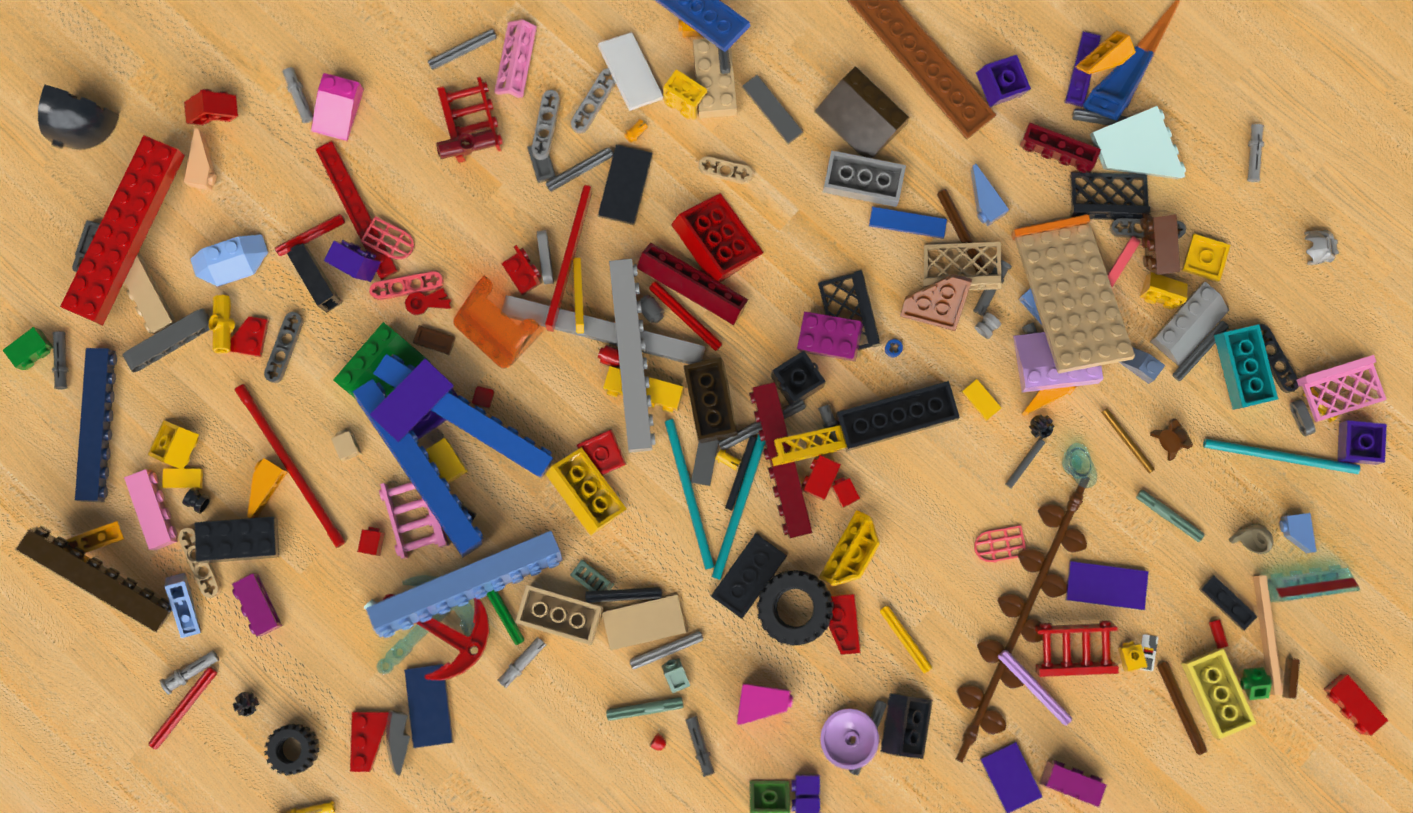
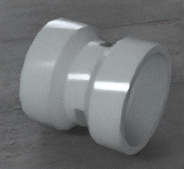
[974,312,1001,339]

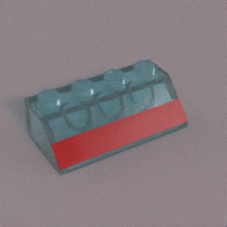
[1267,565,1360,602]

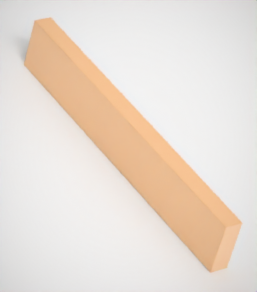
[1253,575,1283,695]

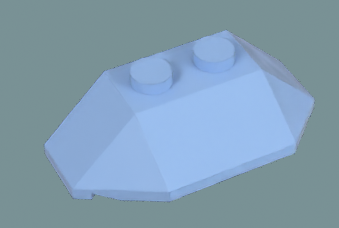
[190,235,268,287]

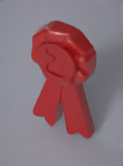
[405,288,451,316]

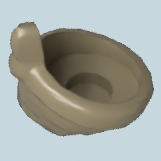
[1229,524,1274,554]

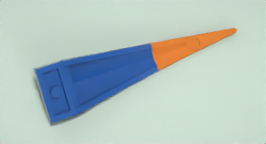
[1083,0,1180,121]

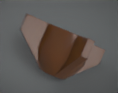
[1150,418,1193,461]

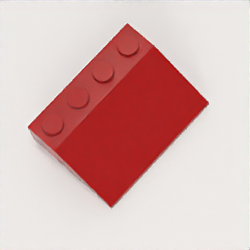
[671,193,763,283]

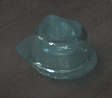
[1062,443,1097,488]

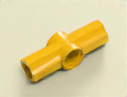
[208,295,235,354]

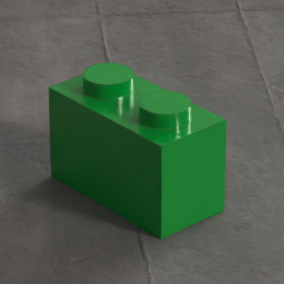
[3,327,53,371]

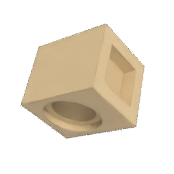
[331,430,362,461]

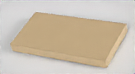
[602,595,686,651]

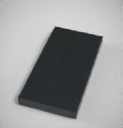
[598,144,653,226]
[711,533,787,619]

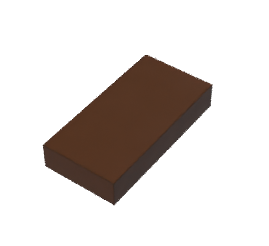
[413,325,456,356]
[1282,658,1300,699]

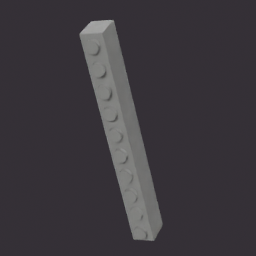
[609,259,656,453]

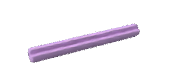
[998,650,1072,725]

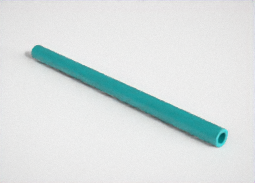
[665,419,714,570]
[711,434,765,580]
[1203,438,1360,474]

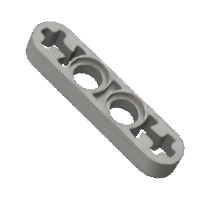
[571,68,616,134]
[532,90,560,160]

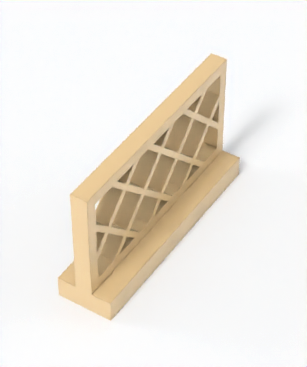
[923,242,1002,290]

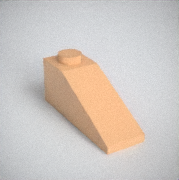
[184,128,216,190]

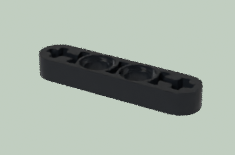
[1259,324,1299,393]

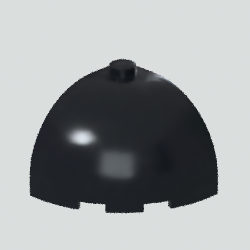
[38,84,119,150]

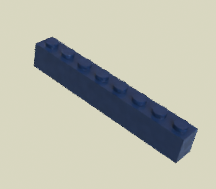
[75,348,117,502]

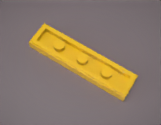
[573,257,584,334]

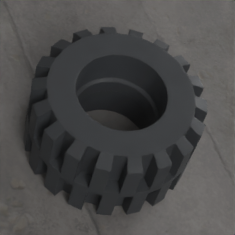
[264,724,319,775]

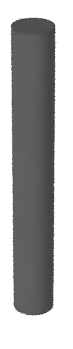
[1005,438,1045,489]

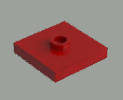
[576,429,627,475]

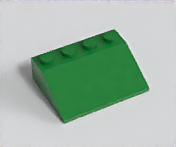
[333,322,431,398]

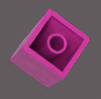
[737,683,793,725]

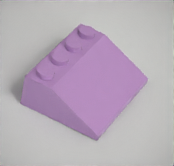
[1013,332,1103,393]

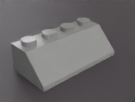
[1150,282,1229,367]

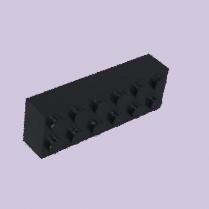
[836,381,960,452]

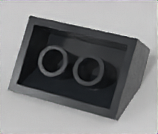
[880,693,933,759]

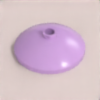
[820,709,879,770]

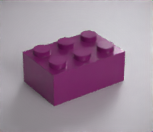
[797,311,863,362]

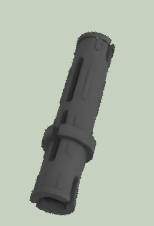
[52,331,68,390]
[685,716,715,777]

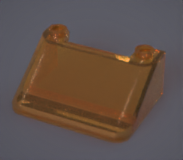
[453,275,544,369]

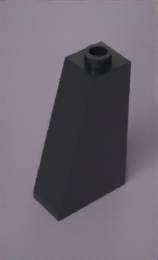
[287,243,342,313]

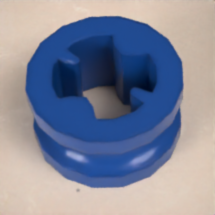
[885,339,903,358]

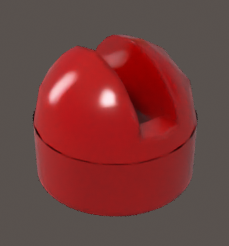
[650,733,666,751]

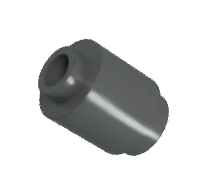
[639,295,664,323]

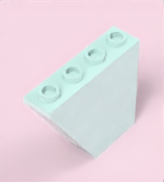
[1090,106,1186,179]

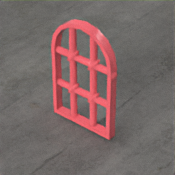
[361,216,414,260]
[974,525,1026,562]

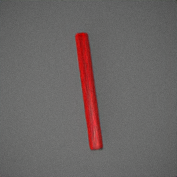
[649,281,722,351]
[148,667,217,750]

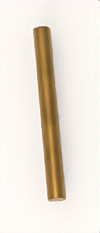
[1101,408,1155,474]

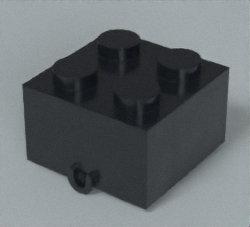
[771,351,826,407]

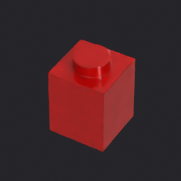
[832,477,860,508]
[357,526,385,556]

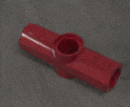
[436,129,496,159]

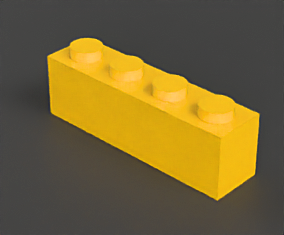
[603,366,684,413]

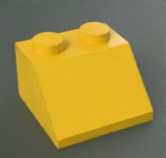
[148,420,199,470]

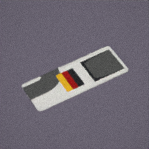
[1141,634,1158,671]

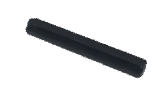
[585,587,662,603]

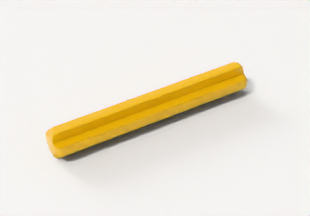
[880,605,932,673]

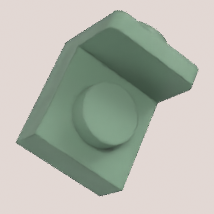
[662,659,690,693]

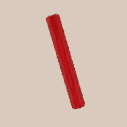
[275,214,345,256]

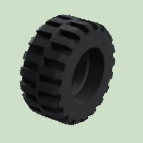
[757,570,834,646]

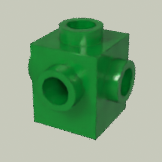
[1240,667,1272,700]

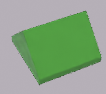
[750,781,790,813]

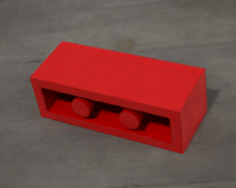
[1324,674,1389,736]

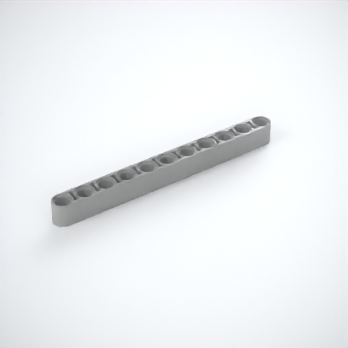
[501,296,705,364]

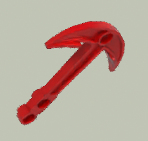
[383,594,490,680]

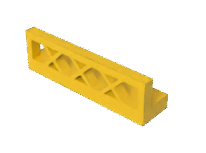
[772,425,846,466]

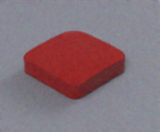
[472,386,495,408]

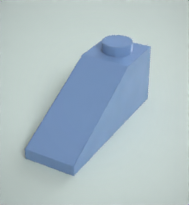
[970,164,1009,227]
[165,573,201,638]

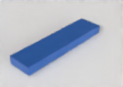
[869,207,947,239]

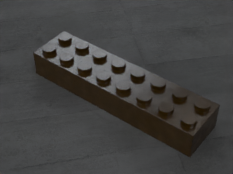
[15,526,172,632]

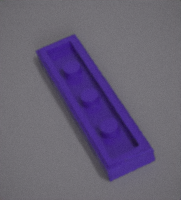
[1064,31,1101,107]

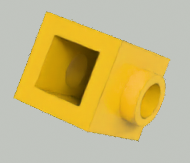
[1118,641,1147,672]

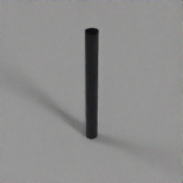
[725,436,757,511]

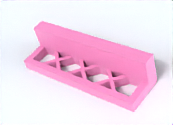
[494,20,537,98]

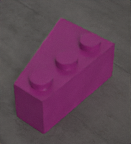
[1039,760,1107,807]

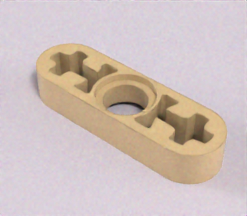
[699,156,752,184]

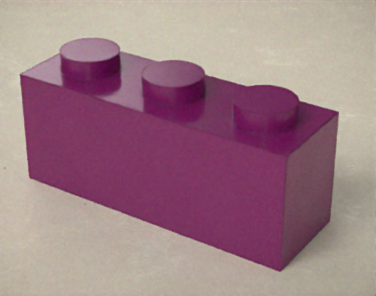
[232,573,282,637]

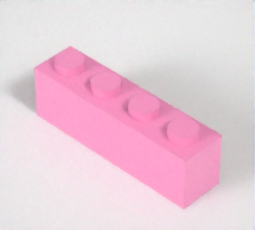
[124,469,177,550]

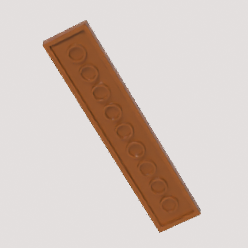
[847,0,996,140]

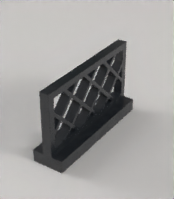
[1070,172,1151,220]
[818,270,881,351]

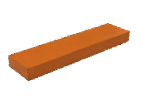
[1011,215,1090,241]

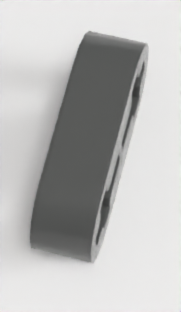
[1290,399,1316,437]

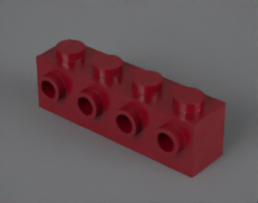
[1019,122,1101,173]

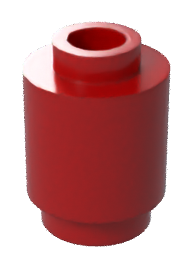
[598,345,620,368]

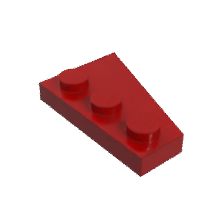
[829,594,861,655]
[350,712,389,772]

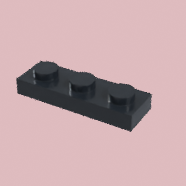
[1199,575,1258,631]

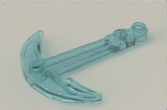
[377,575,475,674]

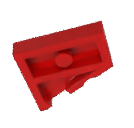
[230,316,269,357]

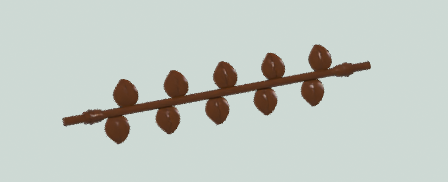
[955,475,1090,763]

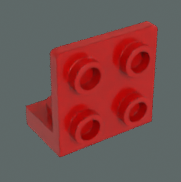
[501,245,541,296]

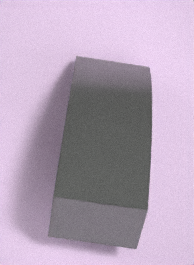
[386,710,410,776]

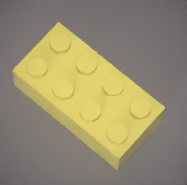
[1181,649,1256,739]

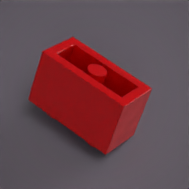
[802,455,841,501]

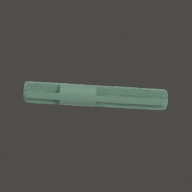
[1136,490,1205,542]
[606,697,684,721]

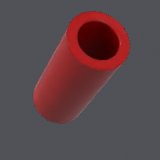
[1208,619,1229,649]

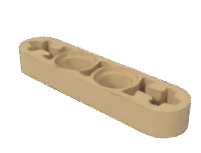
[178,528,221,598]

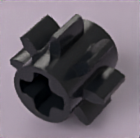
[1029,414,1054,439]
[233,692,259,716]

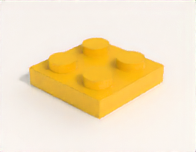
[1182,234,1231,282]

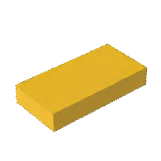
[962,379,1002,421]
[162,468,203,488]

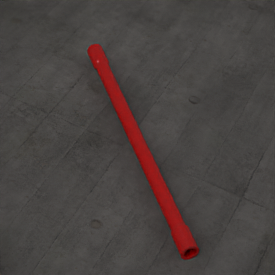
[234,384,346,548]

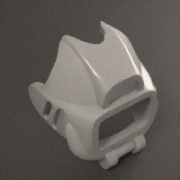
[1305,230,1339,265]

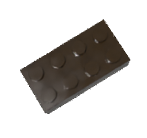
[683,357,739,444]

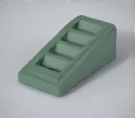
[570,560,614,591]

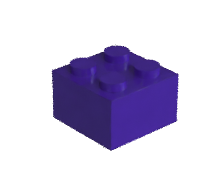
[976,55,1031,107]
[324,240,381,282]
[1337,420,1387,465]

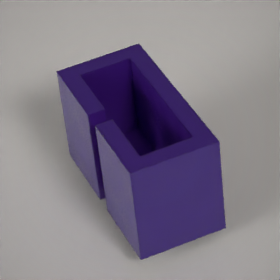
[792,774,820,813]

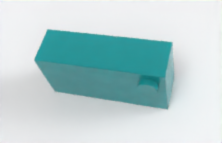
[1214,324,1278,410]

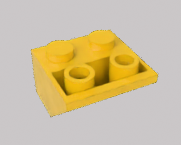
[1140,272,1188,310]

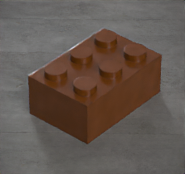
[1140,210,1180,275]

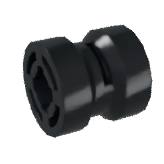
[182,488,210,514]

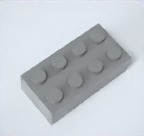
[823,150,906,207]

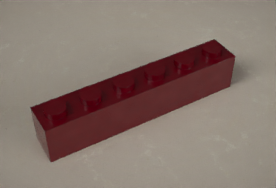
[637,242,748,325]

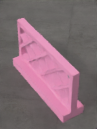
[1296,355,1387,422]

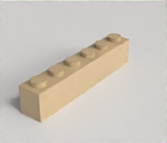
[123,252,176,334]

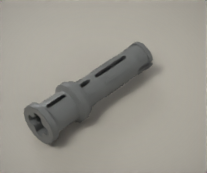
[973,259,1012,316]

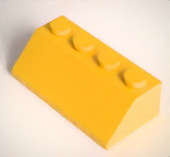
[545,448,627,536]

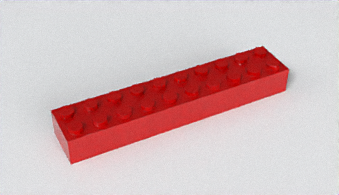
[60,135,185,326]

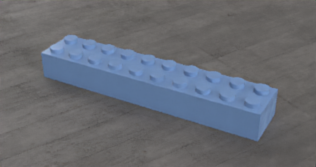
[366,531,562,638]

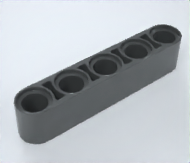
[122,309,210,372]

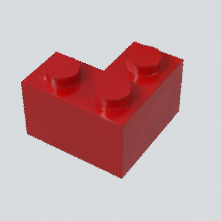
[184,89,238,126]

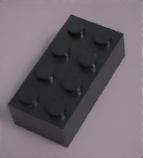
[195,517,279,563]

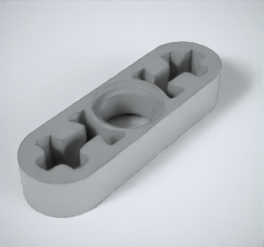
[537,230,554,285]

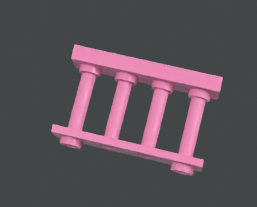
[379,482,449,559]

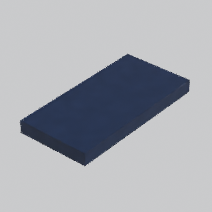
[404,664,453,748]

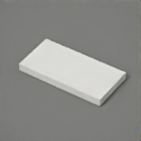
[598,32,663,111]

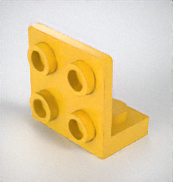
[663,69,707,120]

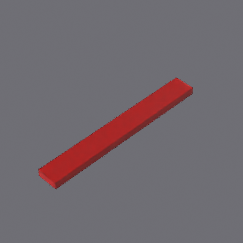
[315,141,398,280]
[545,185,592,332]

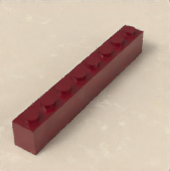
[749,382,813,539]

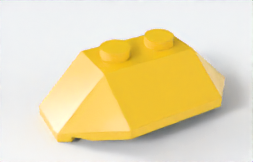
[818,510,880,586]

